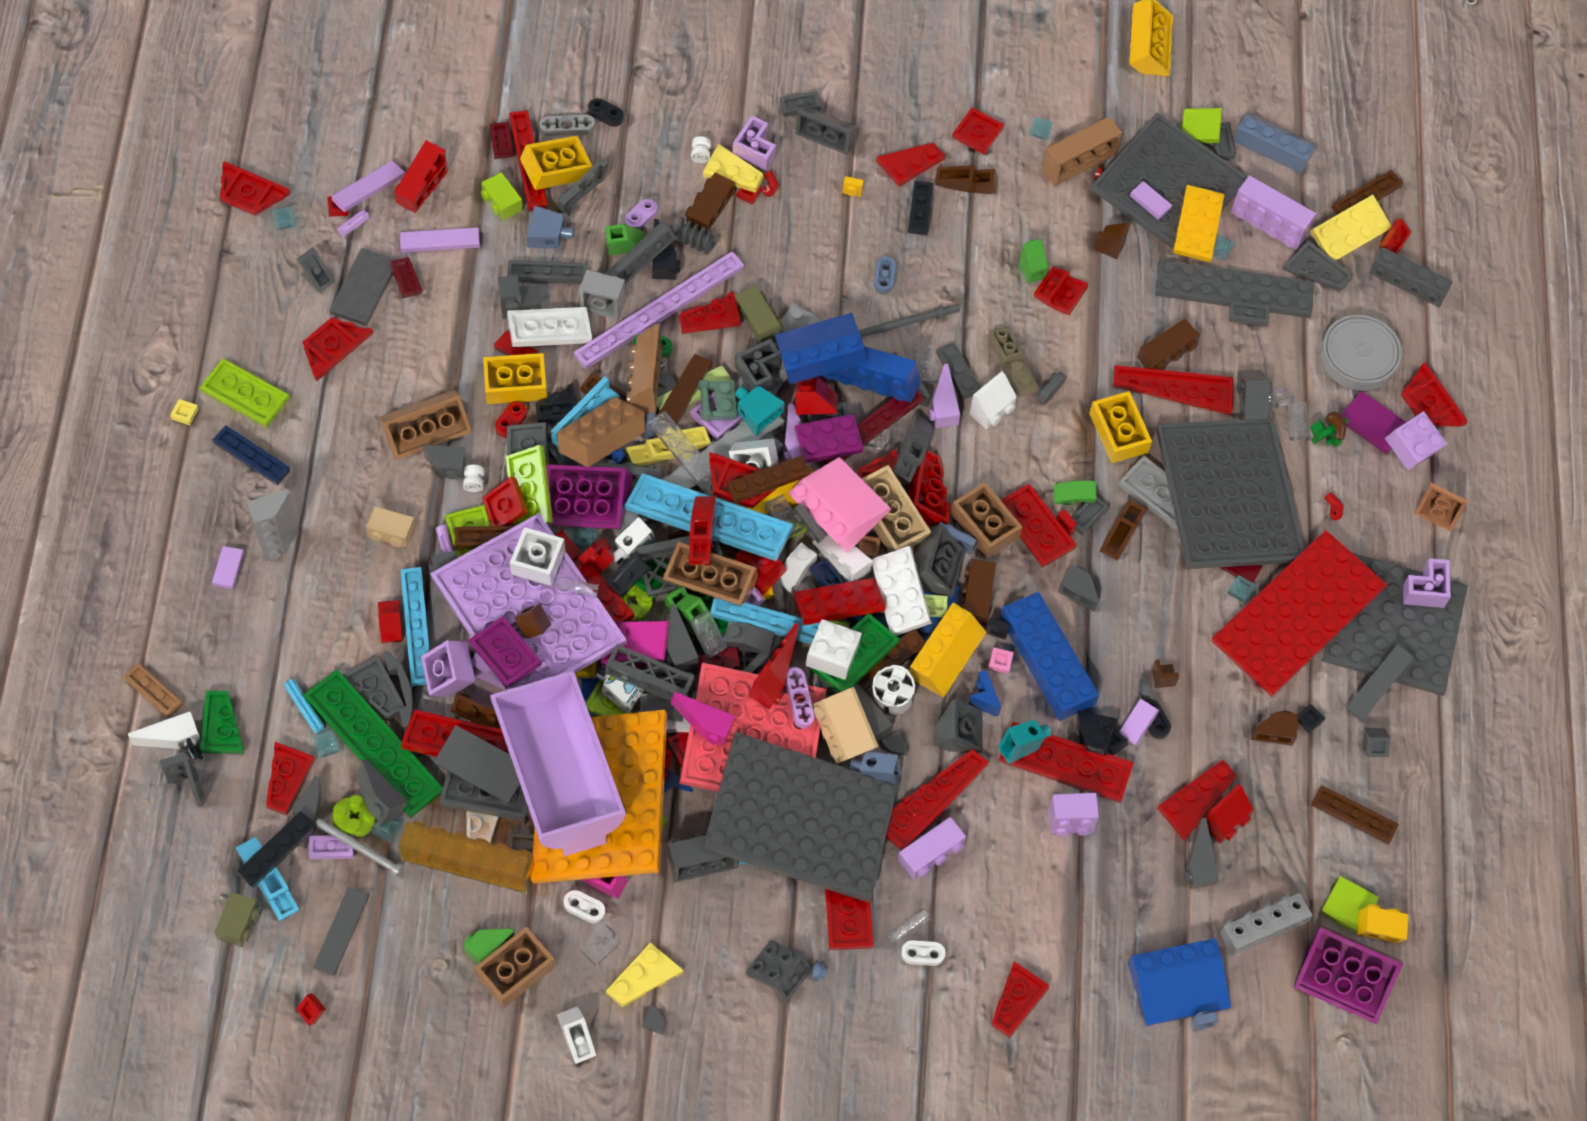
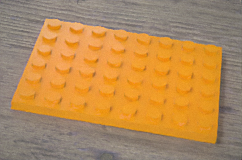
[531,710,667,884]

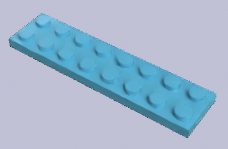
[625,473,793,561]

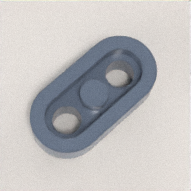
[874,257,896,294]

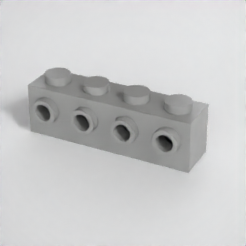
[1220,893,1313,956]

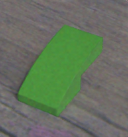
[1054,481,1096,505]

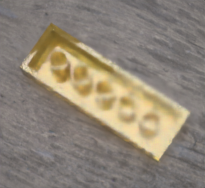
[398,821,534,894]

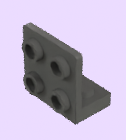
[642,666,695,722]
[160,752,205,807]
[746,940,812,1003]

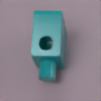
[735,386,785,436]
[998,720,1051,764]

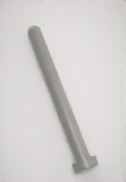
[315,819,404,878]

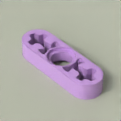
[785,667,814,729]

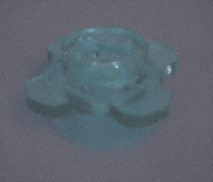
[575,527,596,547]

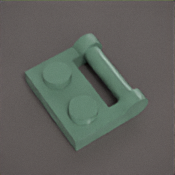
[698,380,737,421]

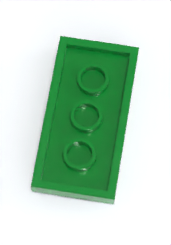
[812,614,900,693]

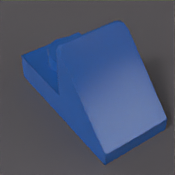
[968,670,1001,716]

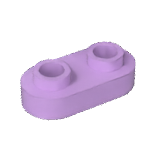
[625,199,658,230]

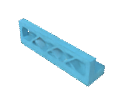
[551,376,620,447]

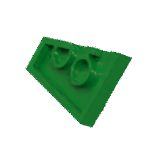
[200,691,245,754]

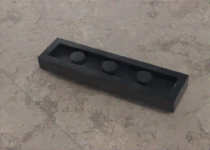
[237,811,317,888]

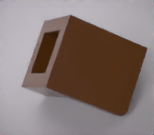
[514,603,551,639]
[1151,659,1179,688]

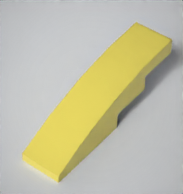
[624,426,711,467]

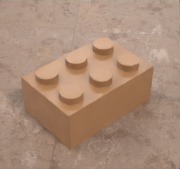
[950,482,1022,559]
[474,926,555,1009]

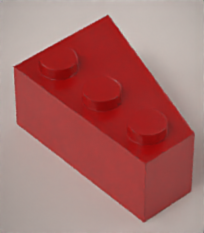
[394,140,448,213]

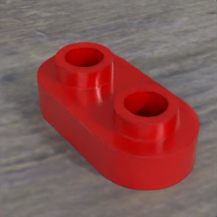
[495,401,527,438]

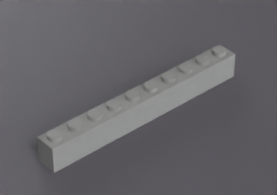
[614,416,784,535]

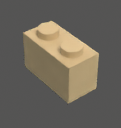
[366,506,415,548]

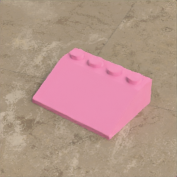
[788,457,891,553]

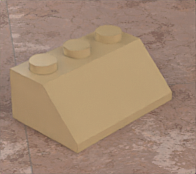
[812,687,879,764]

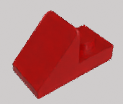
[577,537,614,572]
[378,600,403,643]

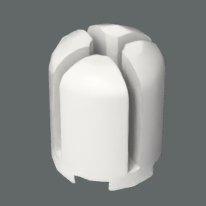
[872,665,915,715]

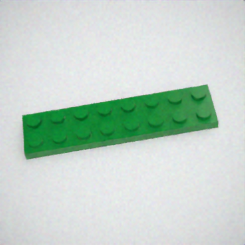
[303,669,443,819]

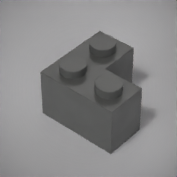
[498,275,542,319]
[735,339,781,392]
[1237,370,1273,420]

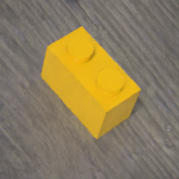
[1357,904,1408,944]

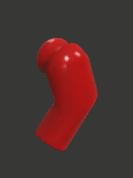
[762,171,779,197]
[1324,492,1344,521]

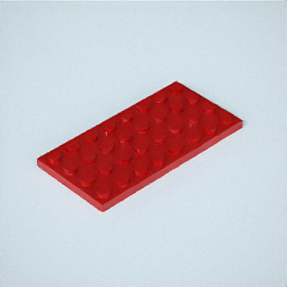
[1211,530,1387,697]

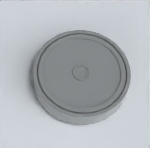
[1320,315,1402,391]

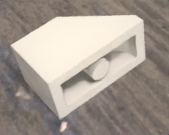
[779,543,817,594]
[557,1006,596,1064]

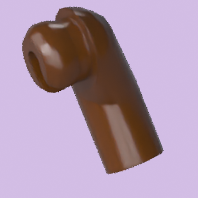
[1326,412,1346,440]

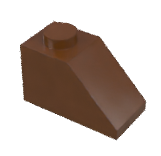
[1095,222,1130,259]
[1251,711,1298,746]

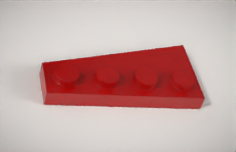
[1157,760,1237,841]

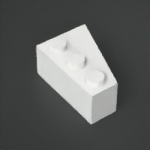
[811,531,872,582]

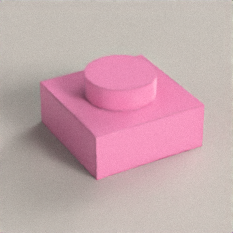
[988,647,1014,674]

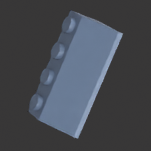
[1234,113,1318,174]

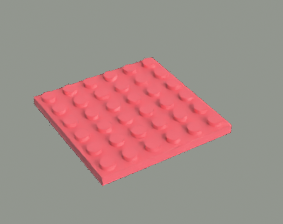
[679,663,827,792]

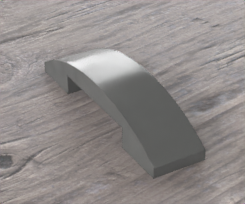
[383,651,414,734]

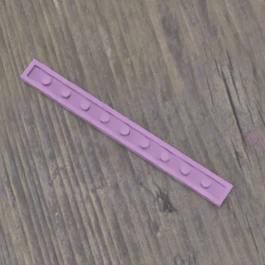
[574,251,744,370]

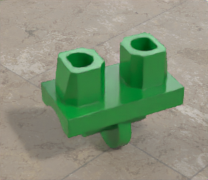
[1309,411,1349,447]

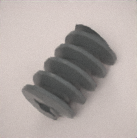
[675,218,719,255]

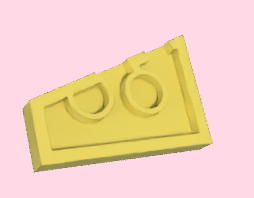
[703,144,764,193]
[606,943,684,1007]

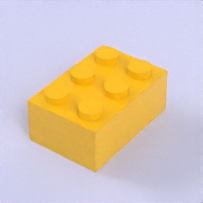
[520,136,593,190]
[483,353,547,404]
[1089,391,1152,464]

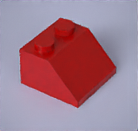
[795,376,838,415]
[735,549,787,596]
[1206,784,1254,844]

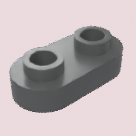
[1036,371,1067,405]

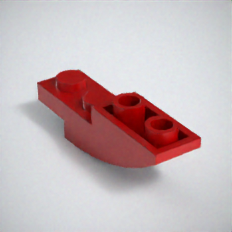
[688,496,716,565]

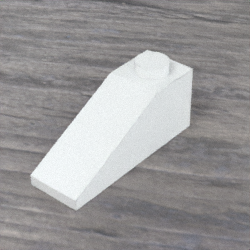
[128,712,201,749]

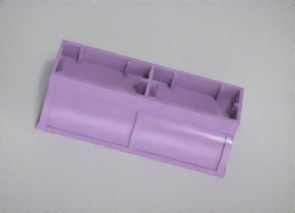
[490,671,626,856]

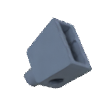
[526,206,574,248]
[850,751,901,785]

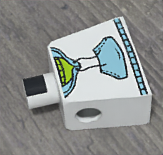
[613,517,656,565]
[596,666,649,713]

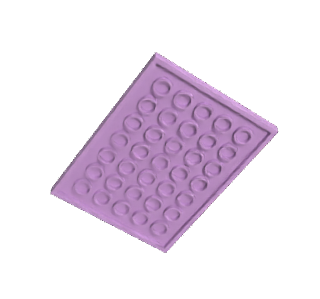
[430,513,627,690]

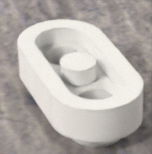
[564,890,605,924]
[901,940,946,966]

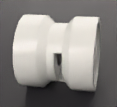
[691,136,711,163]
[463,465,484,492]

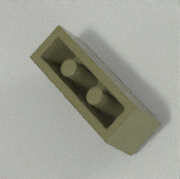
[734,285,784,343]

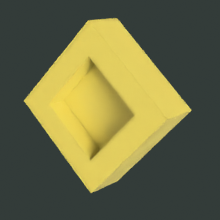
[170,399,199,426]

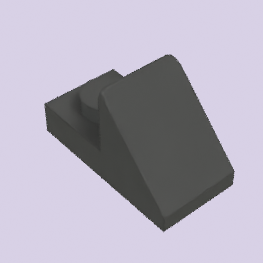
[296,248,335,293]

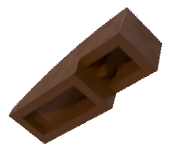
[935,165,998,194]
[1099,500,1147,561]

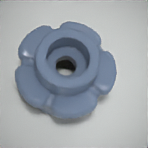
[811,960,828,981]

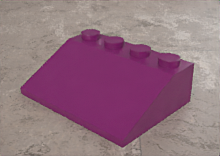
[547,465,633,530]
[1294,924,1403,1024]

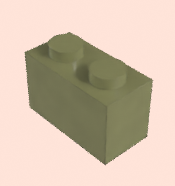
[214,892,260,947]

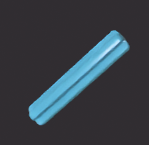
[284,679,324,734]

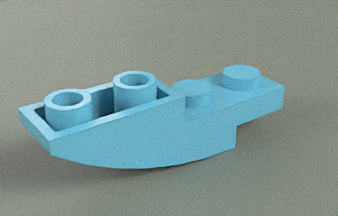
[235,837,299,922]

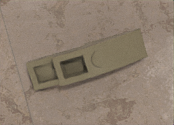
[989,326,1038,397]

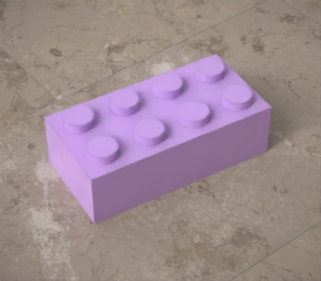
[1231,175,1316,250]

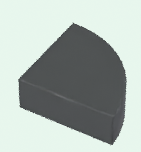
[880,733,908,756]
[642,1005,664,1035]

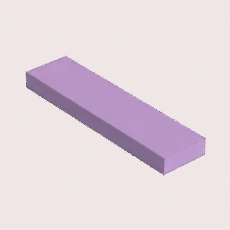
[332,160,405,212]
[400,228,480,253]

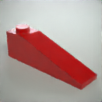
[907,449,951,526]
[749,623,799,709]

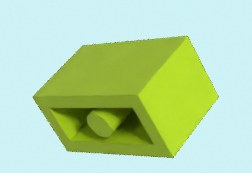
[481,172,523,221]

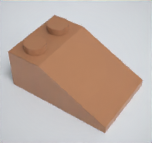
[1414,482,1468,532]

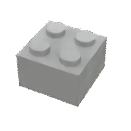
[579,270,625,320]

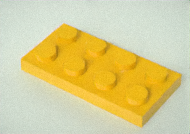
[1173,185,1224,262]

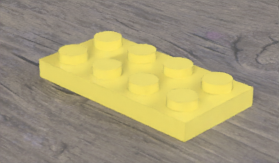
[1310,195,1392,261]

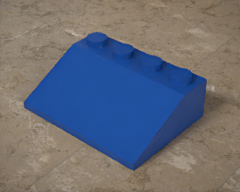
[775,313,867,384]
[1128,938,1231,1026]

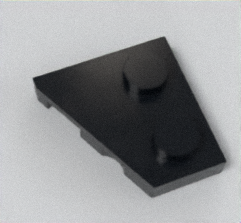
[1077,711,1118,755]

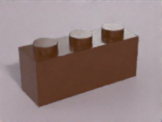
[685,172,735,234]
[1137,318,1200,370]
[960,559,996,627]

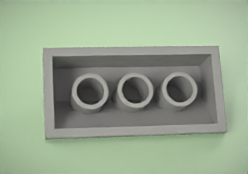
[247,489,299,561]

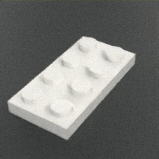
[507,307,592,347]
[871,546,932,636]

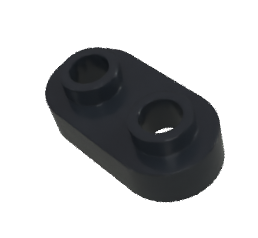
[588,98,623,127]
[1144,699,1171,739]

